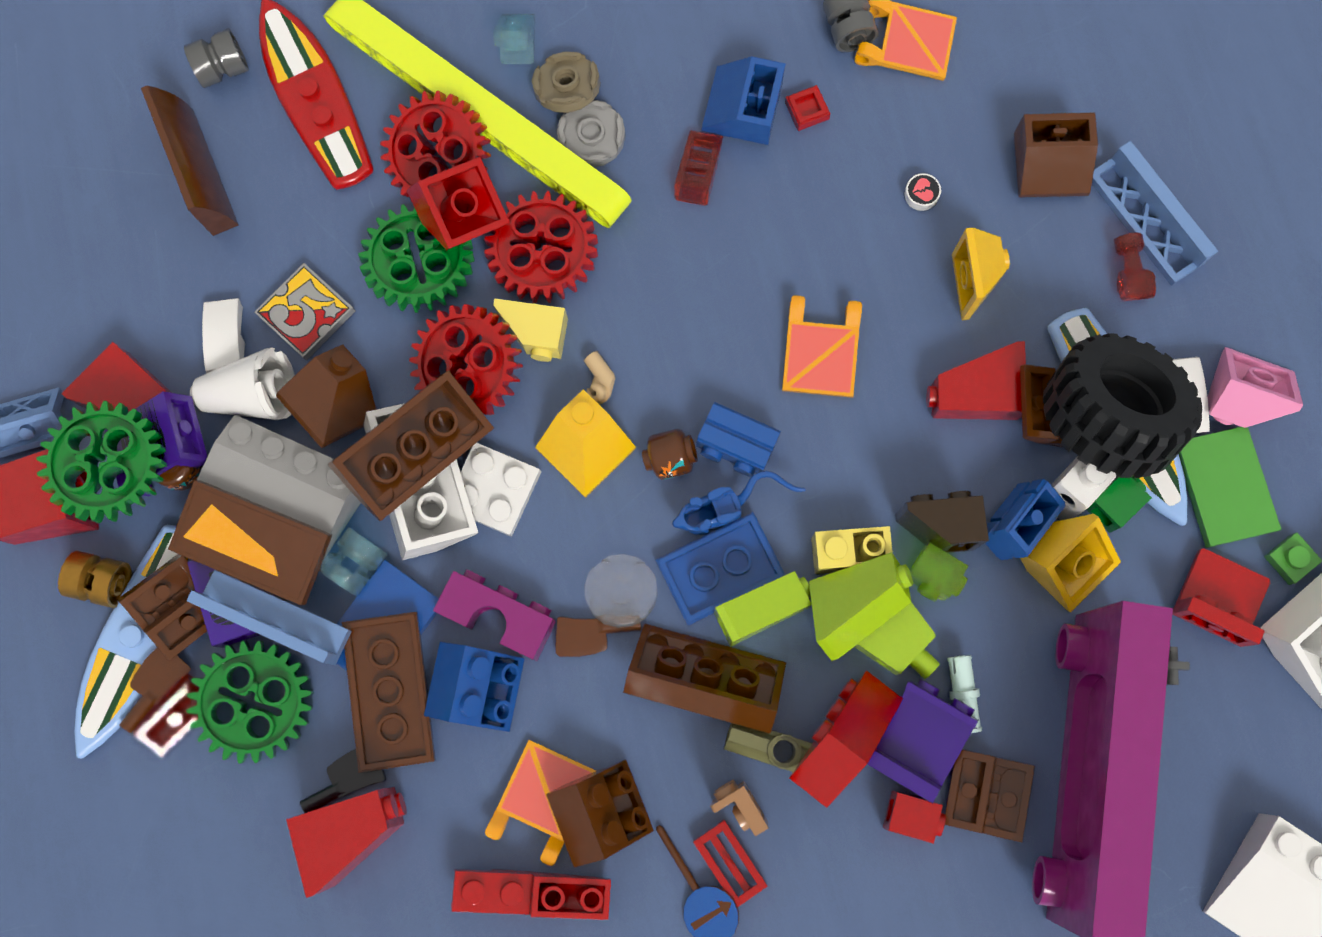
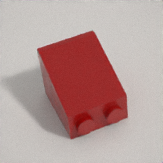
[0,449,99,545]
[286,787,407,898]

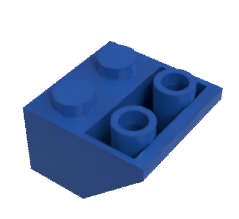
[702,56,786,145]
[424,642,525,732]

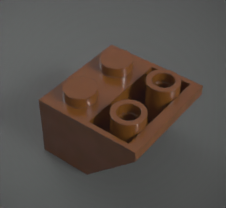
[1014,112,1098,197]
[546,760,654,867]

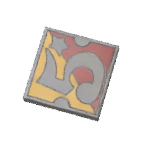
[255,263,355,361]

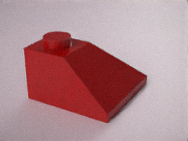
[407,157,510,250]

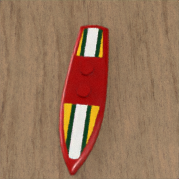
[259,0,374,190]

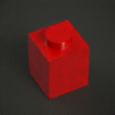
[883,791,946,844]

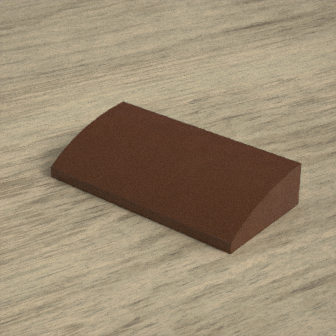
[141,85,239,236]
[328,370,494,521]
[623,623,787,734]

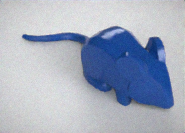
[672,471,806,535]

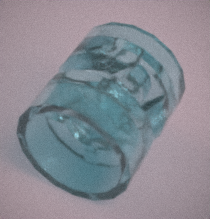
[319,527,388,596]

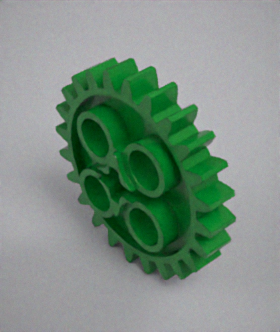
[358,204,475,313]
[36,401,167,523]
[186,641,314,764]

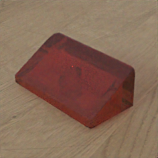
[133,673,200,757]

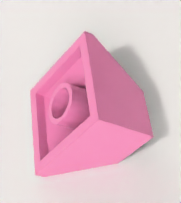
[1207,347,1303,428]

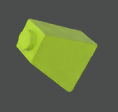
[809,552,913,661]
[714,571,812,647]

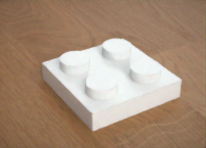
[460,443,541,537]

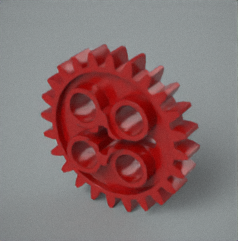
[380,91,491,197]
[484,191,598,303]
[409,304,523,415]

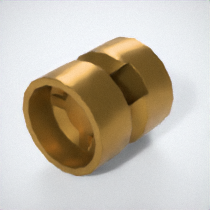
[58,550,132,608]

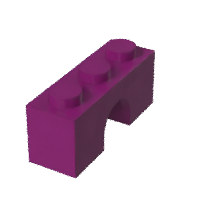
[433,569,556,661]

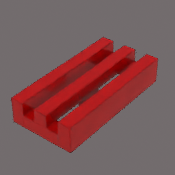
[693,820,768,907]

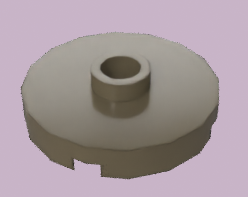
[532,52,601,113]

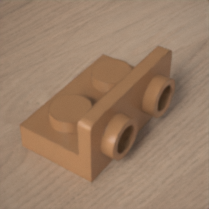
[710,779,769,836]

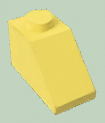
[493,299,568,362]

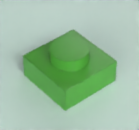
[1264,532,1322,585]

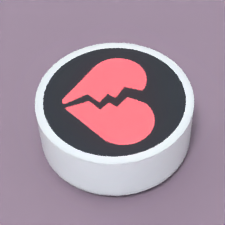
[904,173,941,211]

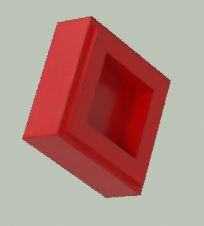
[785,85,830,131]

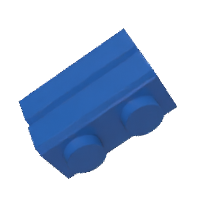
[696,402,781,477]
[985,479,1066,560]

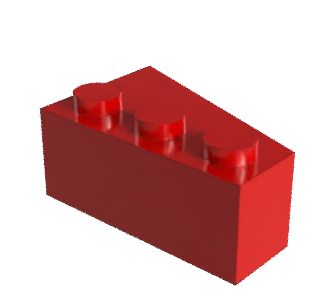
[789,670,903,808]

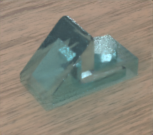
[493,14,535,64]

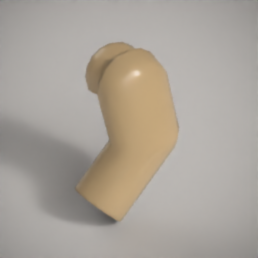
[584,351,615,404]

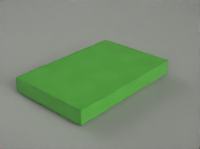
[1179,427,1282,548]

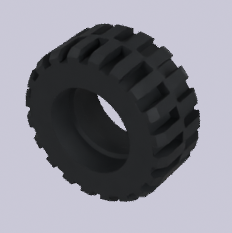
[1043,333,1202,478]

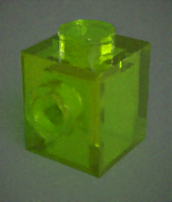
[910,542,968,602]

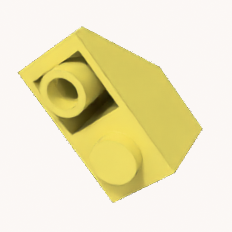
[811,526,893,574]

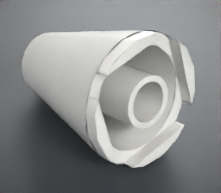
[190,348,295,420]

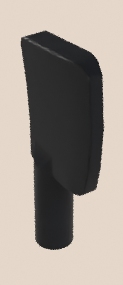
[300,749,386,813]

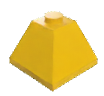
[952,228,1010,320]
[535,389,636,498]
[1020,514,1121,612]

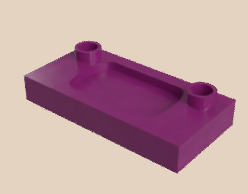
[1032,601,1173,937]

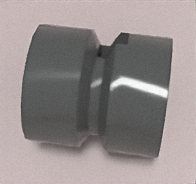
[823,0,879,52]
[184,28,249,88]

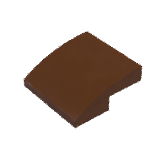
[1020,364,1063,447]
[117,554,207,661]
[945,750,1035,843]

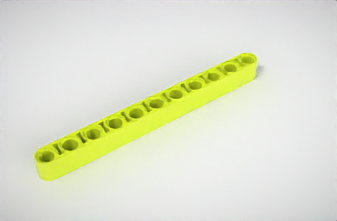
[323,0,632,228]

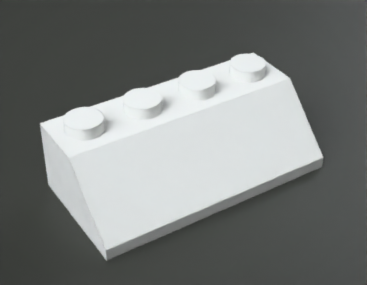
[364,403,478,560]

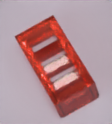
[675,130,723,206]

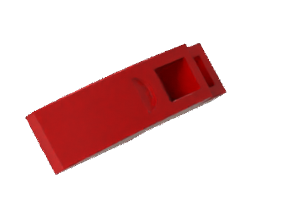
[451,869,611,920]

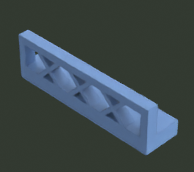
[1092,141,1218,286]
[0,387,64,458]
[186,570,352,665]

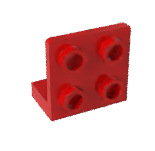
[1172,548,1270,647]

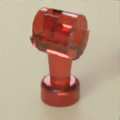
[1114,233,1156,301]

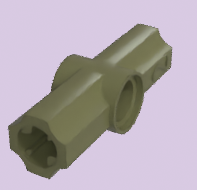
[723,723,813,772]

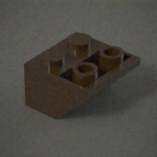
[895,491,989,554]

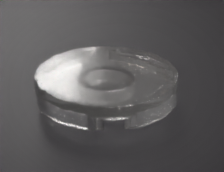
[584,554,658,628]

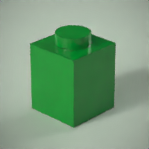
[1086,475,1152,533]

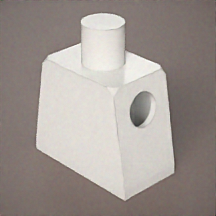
[1051,456,1116,520]

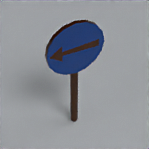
[656,825,739,937]

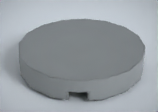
[557,100,626,167]

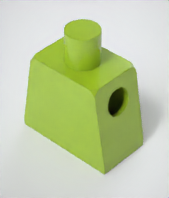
[855,603,940,679]

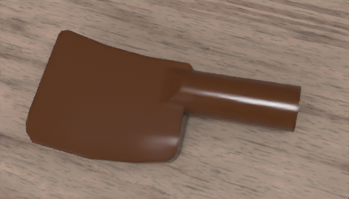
[556,616,641,657]
[119,648,191,734]

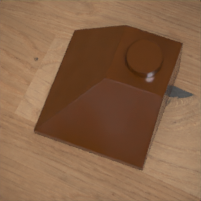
[276,344,377,448]

